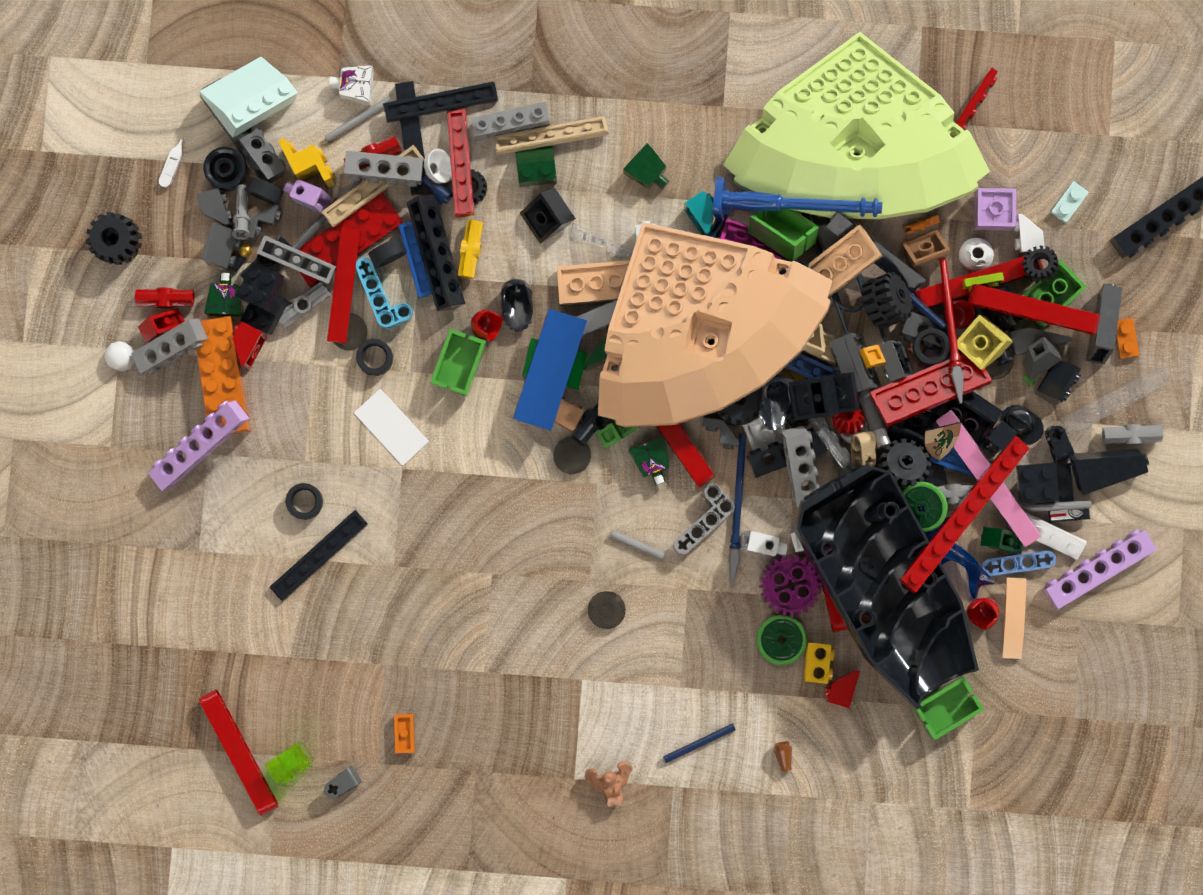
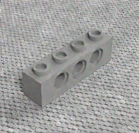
[471,102,550,141]
[344,151,423,187]
[257,235,336,284]
[131,319,208,375]
[781,426,820,508]

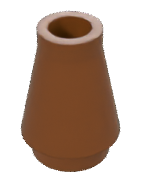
[773,741,792,771]

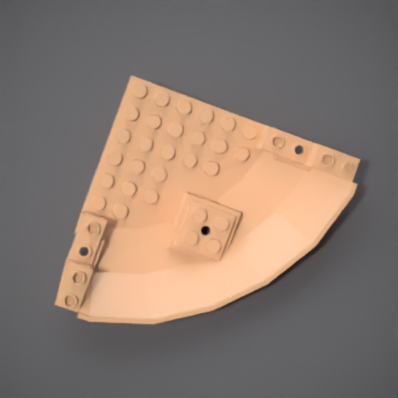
[598,222,832,427]

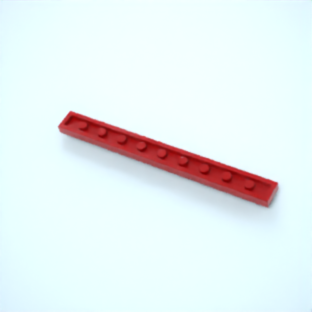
[899,436,1030,593]

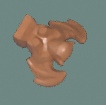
[584,761,633,807]

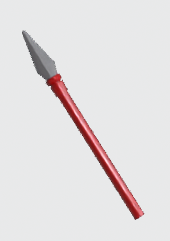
[939,258,964,404]

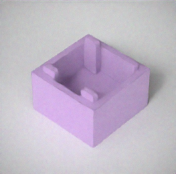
[974,188,1016,231]

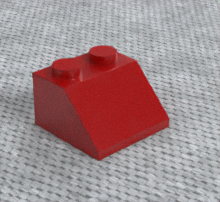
[232,322,268,370]

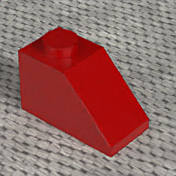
[138,308,185,343]
[823,670,860,709]

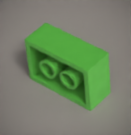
[1022,259,1087,329]

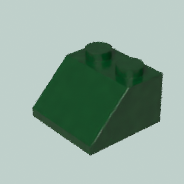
[515,145,557,187]

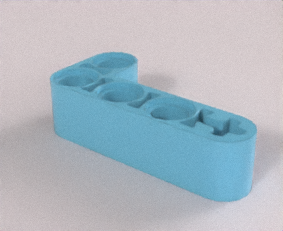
[356,257,413,330]

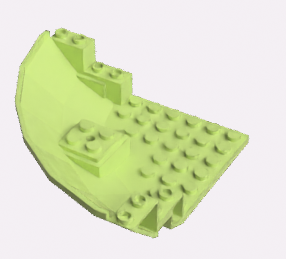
[723,32,990,219]

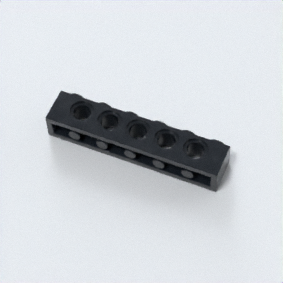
[1109,177,1203,259]
[406,195,466,311]

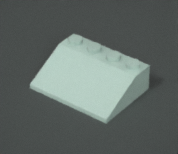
[199,57,298,138]

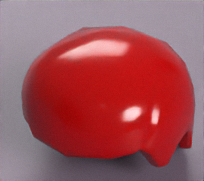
[944,300,975,329]

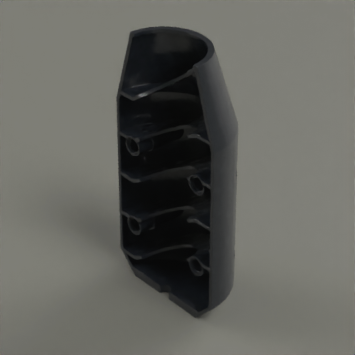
[792,464,979,709]

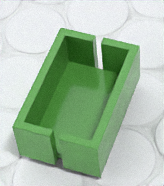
[748,209,819,262]
[430,328,487,397]
[911,676,984,740]

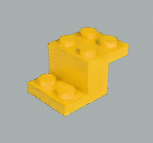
[278,137,336,188]

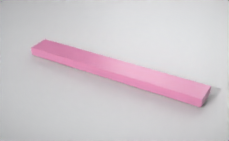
[936,409,1042,547]

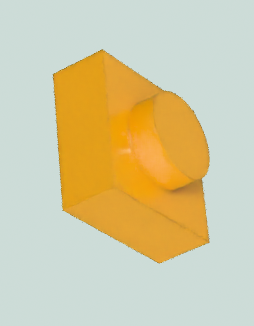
[859,345,886,368]

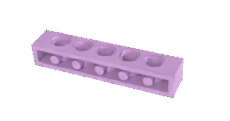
[148,400,250,491]
[1043,529,1157,609]

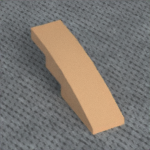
[1001,577,1026,659]

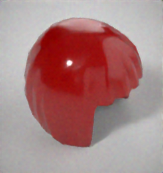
[471,310,503,342]
[966,597,1000,631]

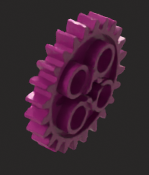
[759,554,822,617]

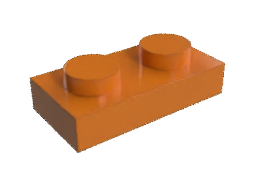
[1116,318,1139,359]
[394,714,415,753]

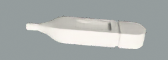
[159,139,184,188]

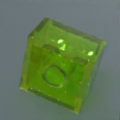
[264,741,314,785]

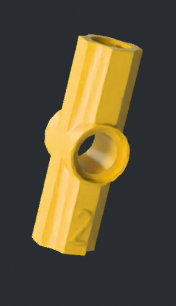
[458,220,483,279]

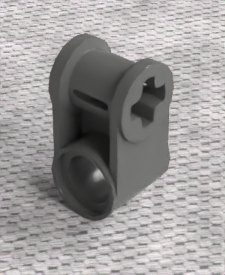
[324,765,363,798]

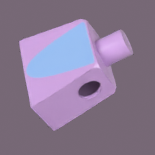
[284,179,332,214]

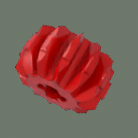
[832,410,865,437]

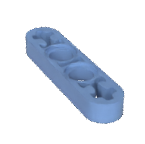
[980,551,1056,576]

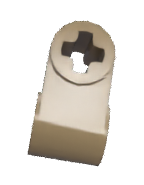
[850,431,877,466]

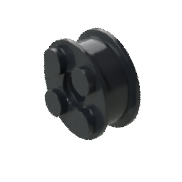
[203,147,248,191]

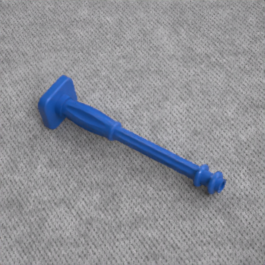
[713,177,882,222]

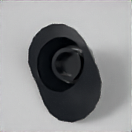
[1000,405,1044,444]

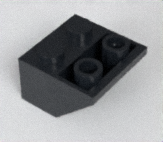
[1035,361,1081,405]

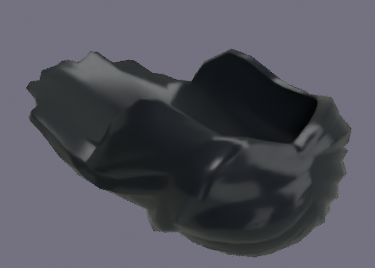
[500,279,533,332]
[757,377,791,431]

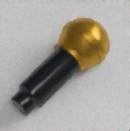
[232,244,252,272]

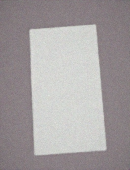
[354,389,429,465]

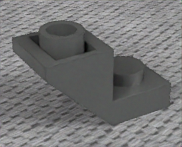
[248,204,282,241]
[812,215,841,251]
[702,418,739,450]

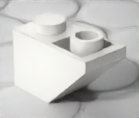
[1013,214,1045,255]

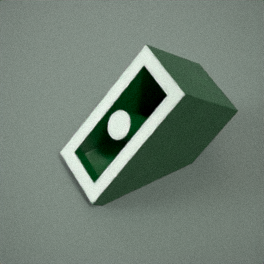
[980,527,1023,554]

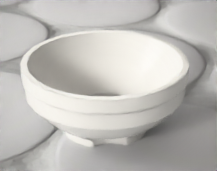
[424,149,452,184]
[959,238,994,272]

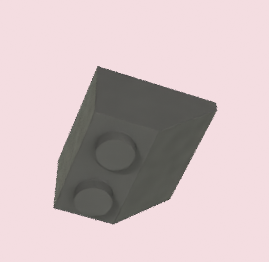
[201,222,242,271]

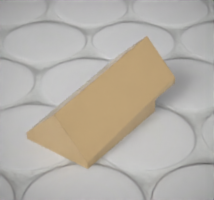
[801,324,837,366]

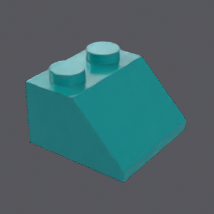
[684,190,714,236]

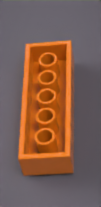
[196,316,251,437]

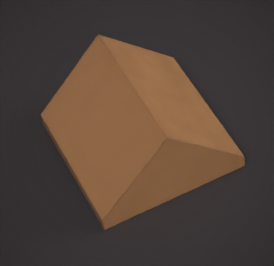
[901,229,951,269]

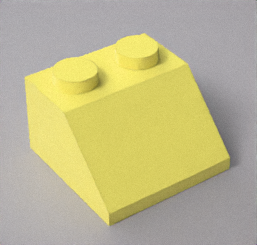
[957,315,1013,370]

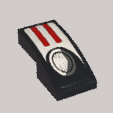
[1048,500,1091,523]

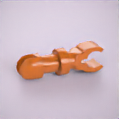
[903,215,940,234]

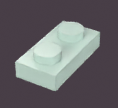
[1050,181,1089,224]

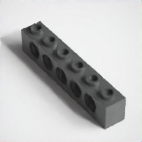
[200,78,286,183]

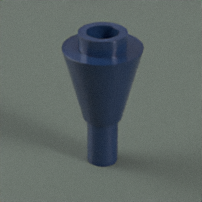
[422,175,453,205]

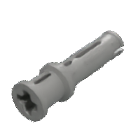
[232,185,250,240]

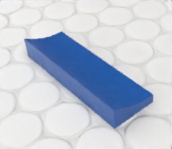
[512,309,587,431]

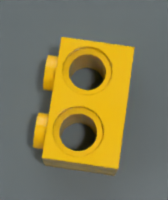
[803,643,834,684]

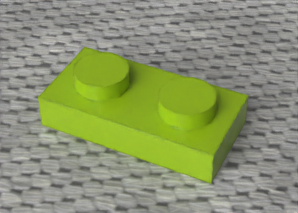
[962,272,1004,291]

